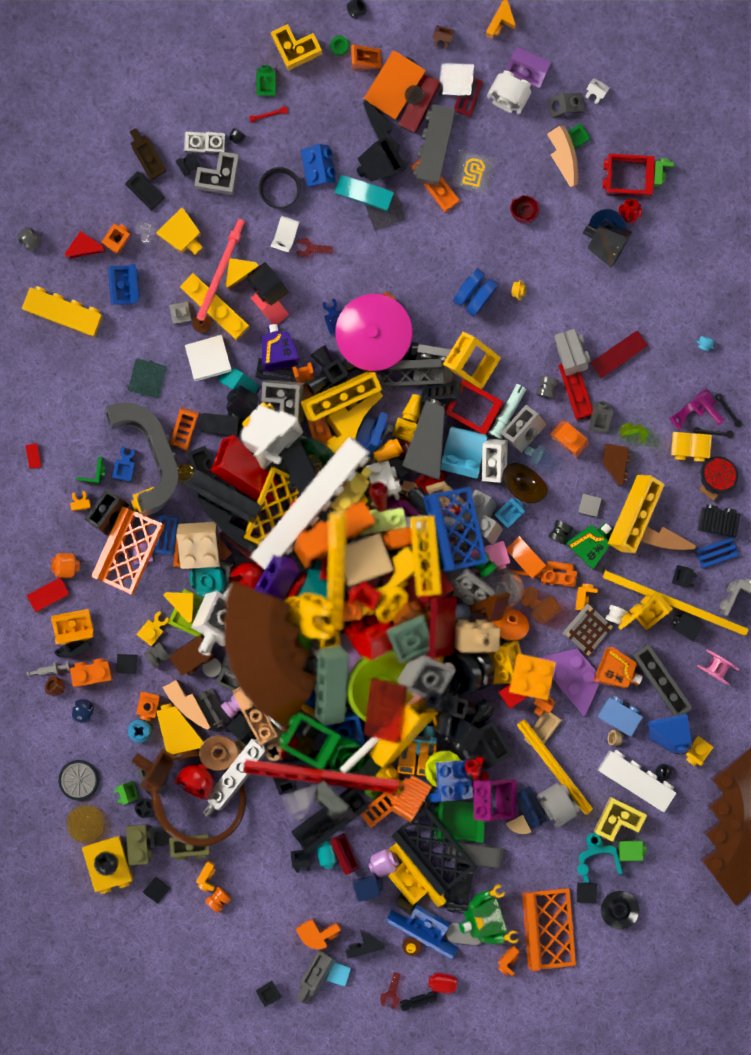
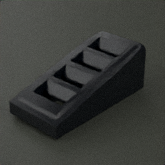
[421,382,462,405]

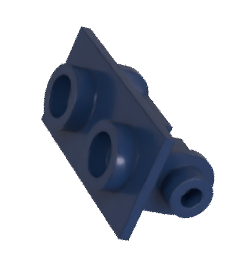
[516,786,548,829]

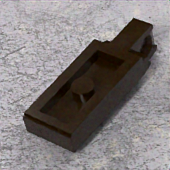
[130,128,167,181]

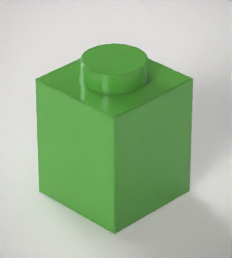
[618,840,646,861]

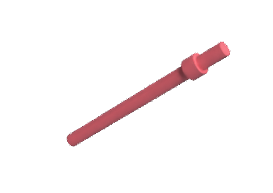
[197,219,245,321]

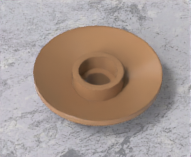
[199,736,238,771]

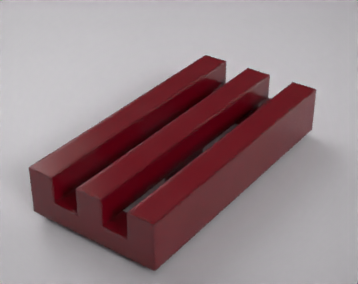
[454,75,483,118]
[330,833,359,876]

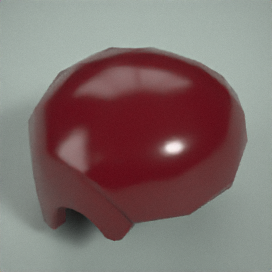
[510,195,540,224]

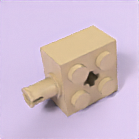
[454,619,500,652]

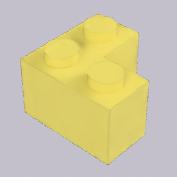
[594,797,647,841]

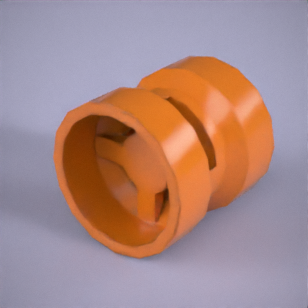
[205,886,232,914]

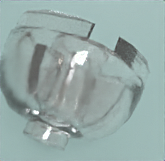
[489,570,524,608]

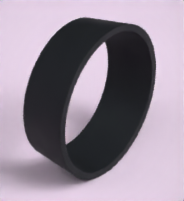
[259,167,301,209]

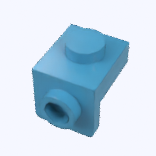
[494,498,525,529]

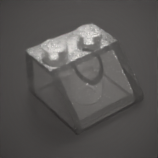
[282,783,320,821]

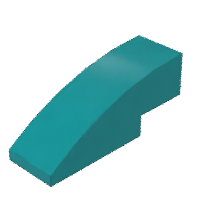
[334,175,394,212]

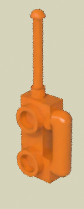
[506,561,577,587]

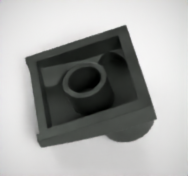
[314,781,358,820]

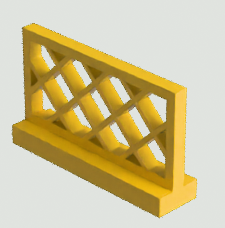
[243,467,299,556]

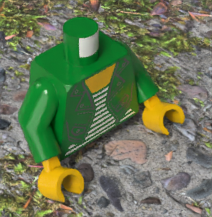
[459,884,519,945]

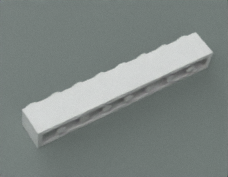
[250,437,370,569]

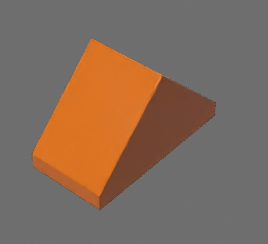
[351,44,382,69]

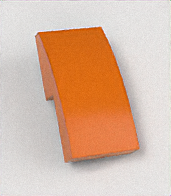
[506,536,547,579]

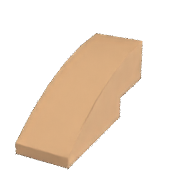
[547,126,578,187]
[163,680,211,729]

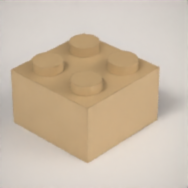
[177,522,221,569]

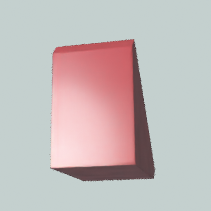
[251,294,289,325]

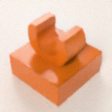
[533,697,556,716]

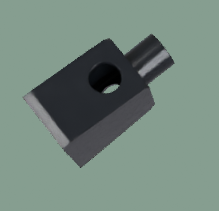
[357,137,404,181]

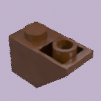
[601,444,631,486]

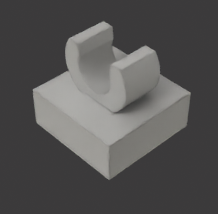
[169,301,192,325]

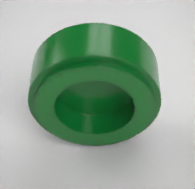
[330,36,349,56]

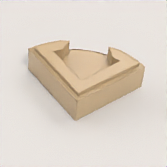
[506,814,531,834]

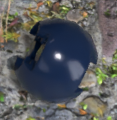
[72,699,93,723]

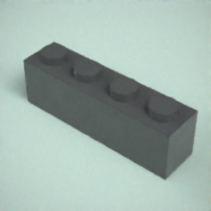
[413,104,455,187]
[631,644,692,716]

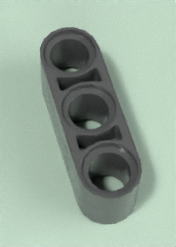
[447,842,504,868]

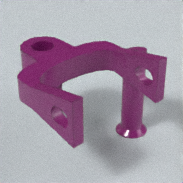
[669,388,726,430]

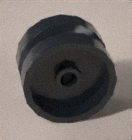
[448,652,495,695]

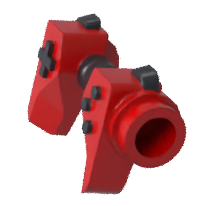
[465,757,489,794]

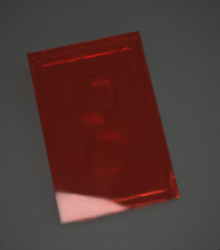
[364,677,407,743]

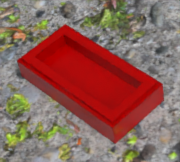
[26,578,70,612]

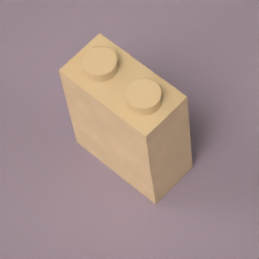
[344,534,393,588]

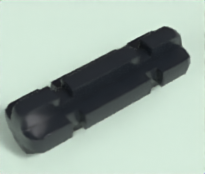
[400,991,437,1011]

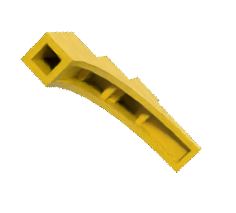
[324,391,383,505]

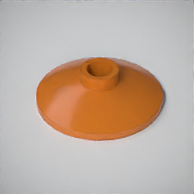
[492,608,529,641]

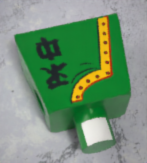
[566,522,613,569]

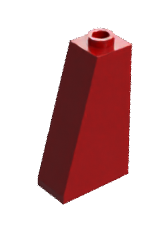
[211,435,280,506]

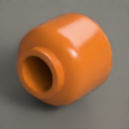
[51,552,80,578]

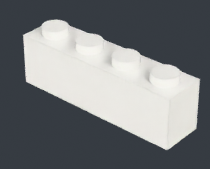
[598,750,676,812]

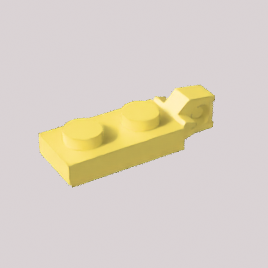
[330,467,372,513]

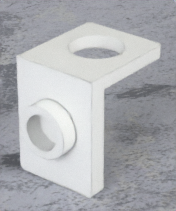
[271,216,299,252]

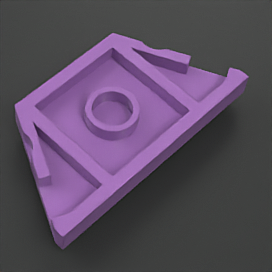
[538,648,599,716]

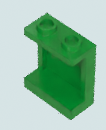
[434,801,485,843]

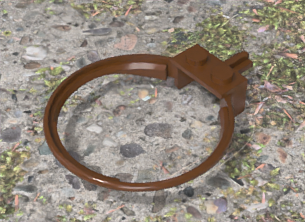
[131,749,246,846]

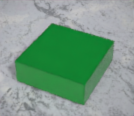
[568,123,591,150]

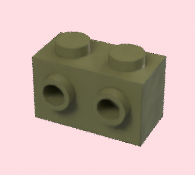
[126,824,153,865]
[169,833,211,860]

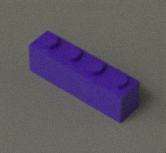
[255,555,300,600]

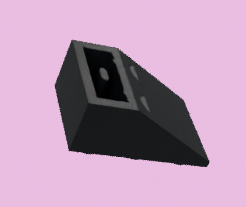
[443,720,512,772]

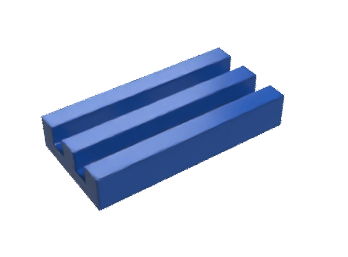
[154,515,179,555]
[696,537,739,568]

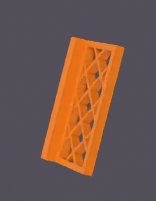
[91,506,165,595]
[522,888,576,971]

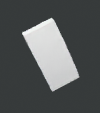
[184,132,225,153]

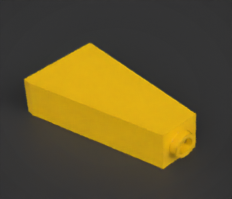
[369,699,438,767]

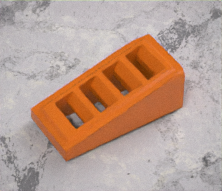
[169,407,200,450]
[360,792,395,828]

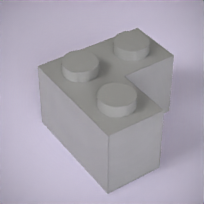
[194,151,240,196]
[262,380,306,423]
[461,489,503,545]

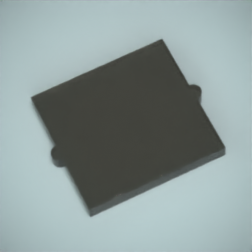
[439,64,475,96]
[365,190,406,231]

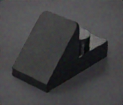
[346,929,385,959]

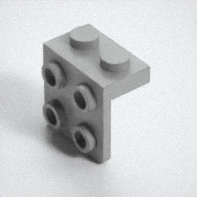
[719,579,751,616]

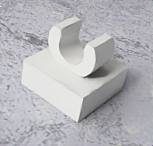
[586,78,610,103]

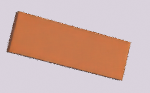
[411,159,460,213]

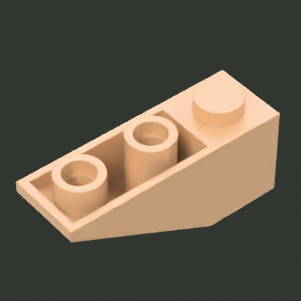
[232,687,277,745]

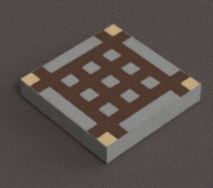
[563,604,613,656]

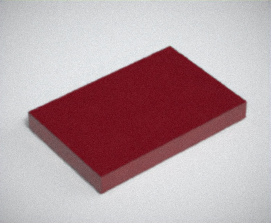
[428,596,457,659]

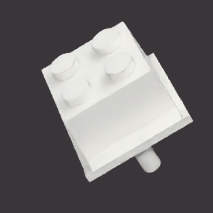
[241,405,303,469]

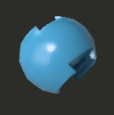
[127,719,152,743]

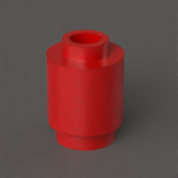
[428,972,457,994]

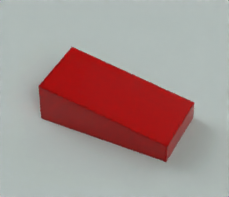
[25,443,41,469]

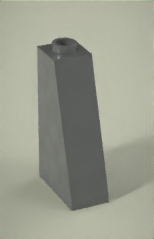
[402,399,444,480]

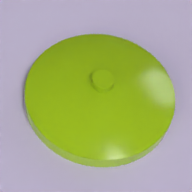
[346,649,414,726]

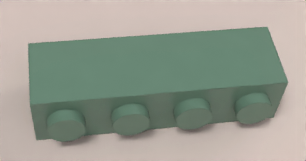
[315,646,350,726]

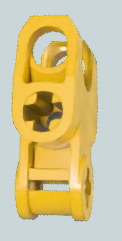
[285,593,335,639]

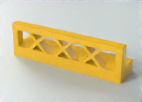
[410,516,441,596]

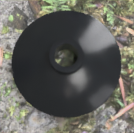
[601,891,639,930]

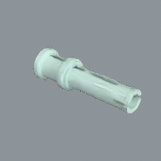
[487,384,527,440]

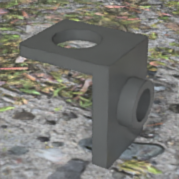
[548,93,585,117]

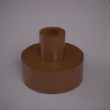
[192,315,212,333]
[45,676,65,697]

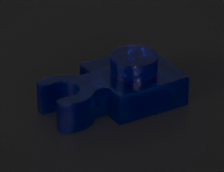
[323,299,342,334]

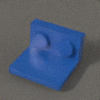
[428,760,473,802]

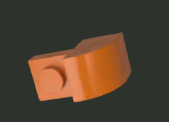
[296,918,341,949]

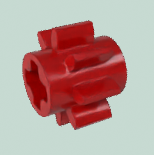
[618,199,643,223]

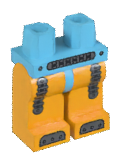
[397,725,437,776]

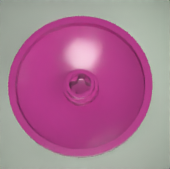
[336,294,413,371]

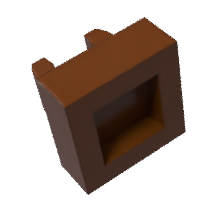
[433,25,455,49]

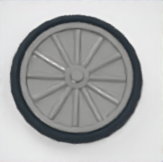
[58,760,99,801]

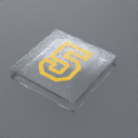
[450,149,497,196]

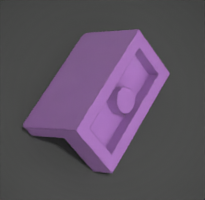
[506,47,551,88]

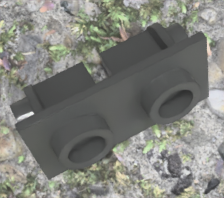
[195,688,230,730]

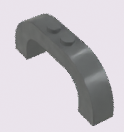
[104,403,178,517]

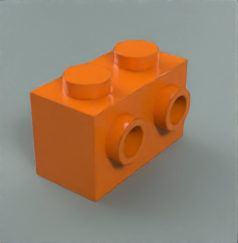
[70,658,113,687]

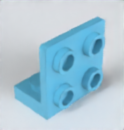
[440,427,487,479]

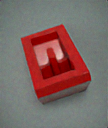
[65,231,105,259]

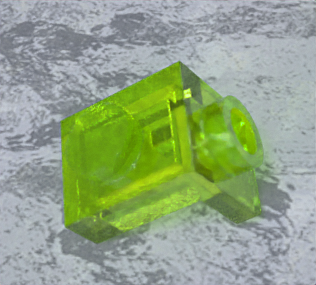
[618,422,648,444]

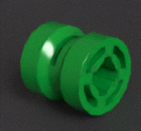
[473,552,498,578]

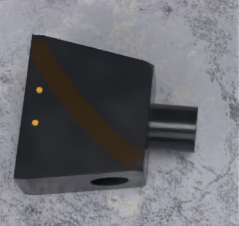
[583,221,632,267]

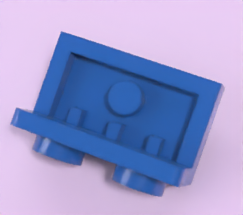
[301,144,336,187]
[108,264,140,305]
[356,412,388,456]

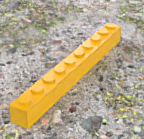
[327,512,346,630]

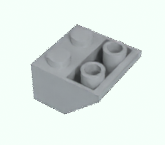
[446,561,495,605]

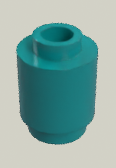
[316,839,339,869]

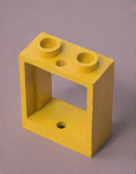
[443,332,501,390]

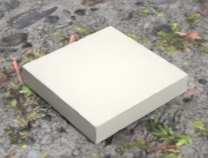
[185,335,232,382]

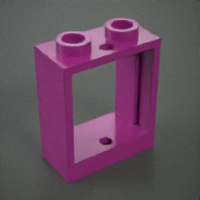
[474,779,517,821]

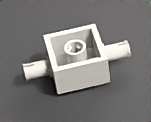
[192,583,231,656]

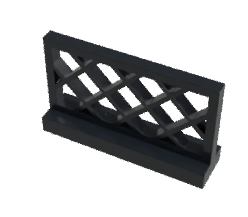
[391,806,477,896]

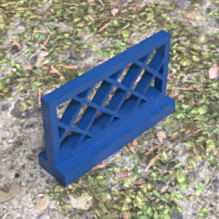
[423,487,487,573]

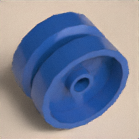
[452,268,499,318]

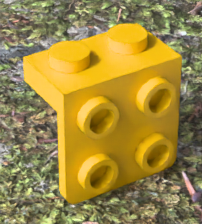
[618,592,673,630]

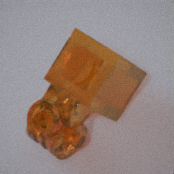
[519,587,562,624]

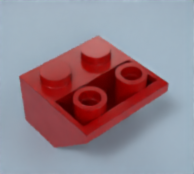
[344,614,397,661]

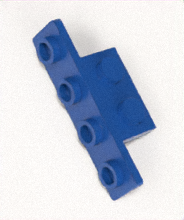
[386,905,458,959]

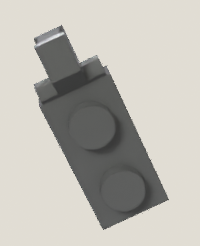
[296,950,336,1004]

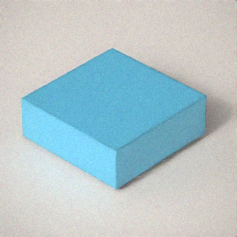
[327,962,351,986]

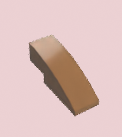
[641,527,696,550]

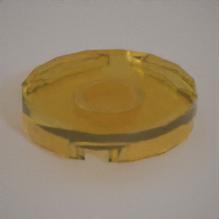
[66,804,105,843]

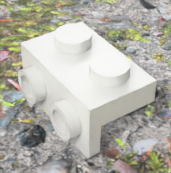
[366,460,401,500]

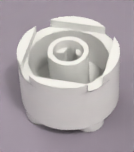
[487,70,531,114]

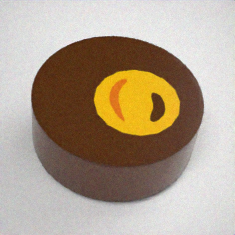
[402,936,422,956]

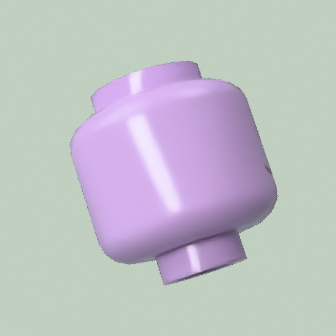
[369,849,399,878]

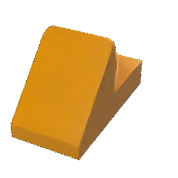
[485,0,515,39]

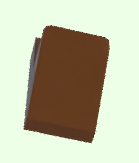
[469,592,510,622]

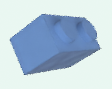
[596,696,642,737]

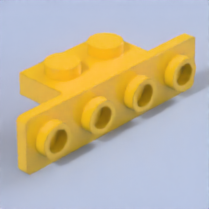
[387,843,447,907]

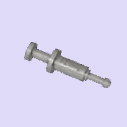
[27,661,71,676]

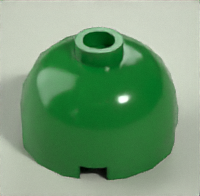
[326,737,365,774]

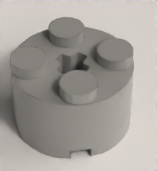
[537,783,580,828]

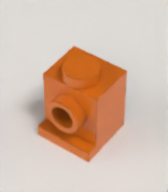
[101,224,131,255]
[136,691,161,721]

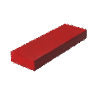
[558,364,593,420]

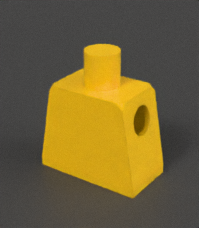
[156,208,203,255]

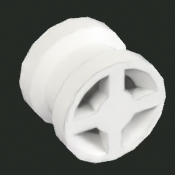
[605,605,628,625]

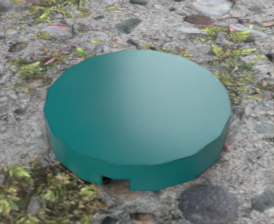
[189,567,226,598]

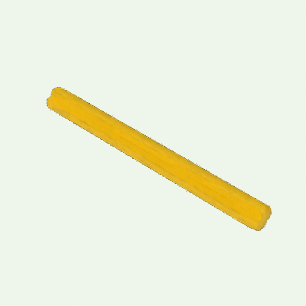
[517,720,593,815]

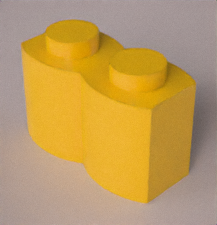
[671,432,712,462]

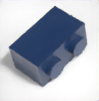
[353,874,383,902]

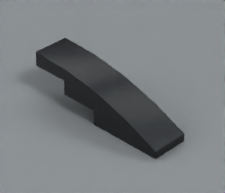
[363,100,408,173]
[196,493,258,553]

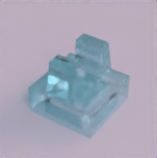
[524,445,546,466]

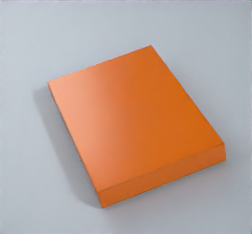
[363,50,426,120]

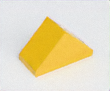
[225,258,259,290]
[163,592,194,623]

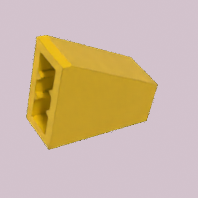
[157,703,204,755]

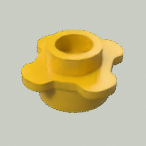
[512,280,526,301]

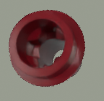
[369,482,388,512]

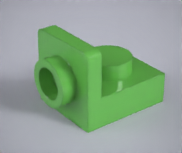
[653,159,675,187]

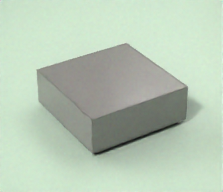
[578,494,601,517]

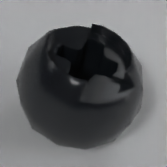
[94,851,118,876]

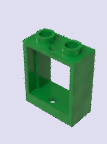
[279,713,341,770]

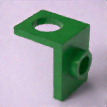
[76,457,106,484]

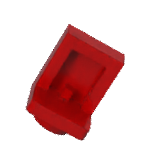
[348,581,382,611]

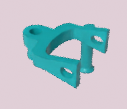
[577,833,623,883]

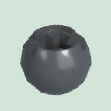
[18,227,42,251]

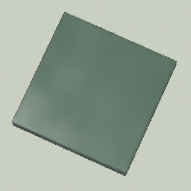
[386,615,429,664]

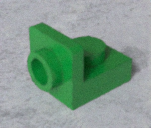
[256,65,276,95]

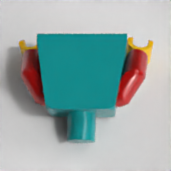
[283,561,328,602]

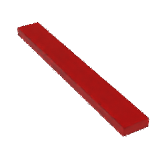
[243,759,399,794]

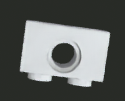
[482,439,508,483]

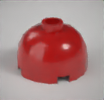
[229,563,265,589]
[174,764,214,800]

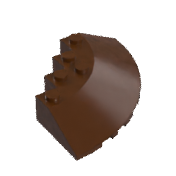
[223,581,317,727]
[700,747,751,905]

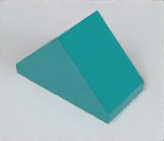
[218,366,260,394]

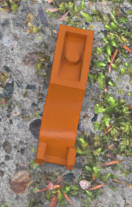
[292,362,332,450]

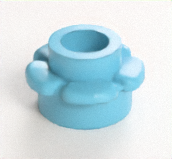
[697,335,715,351]

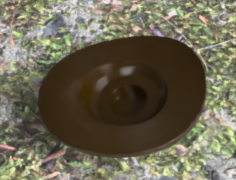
[503,463,548,504]

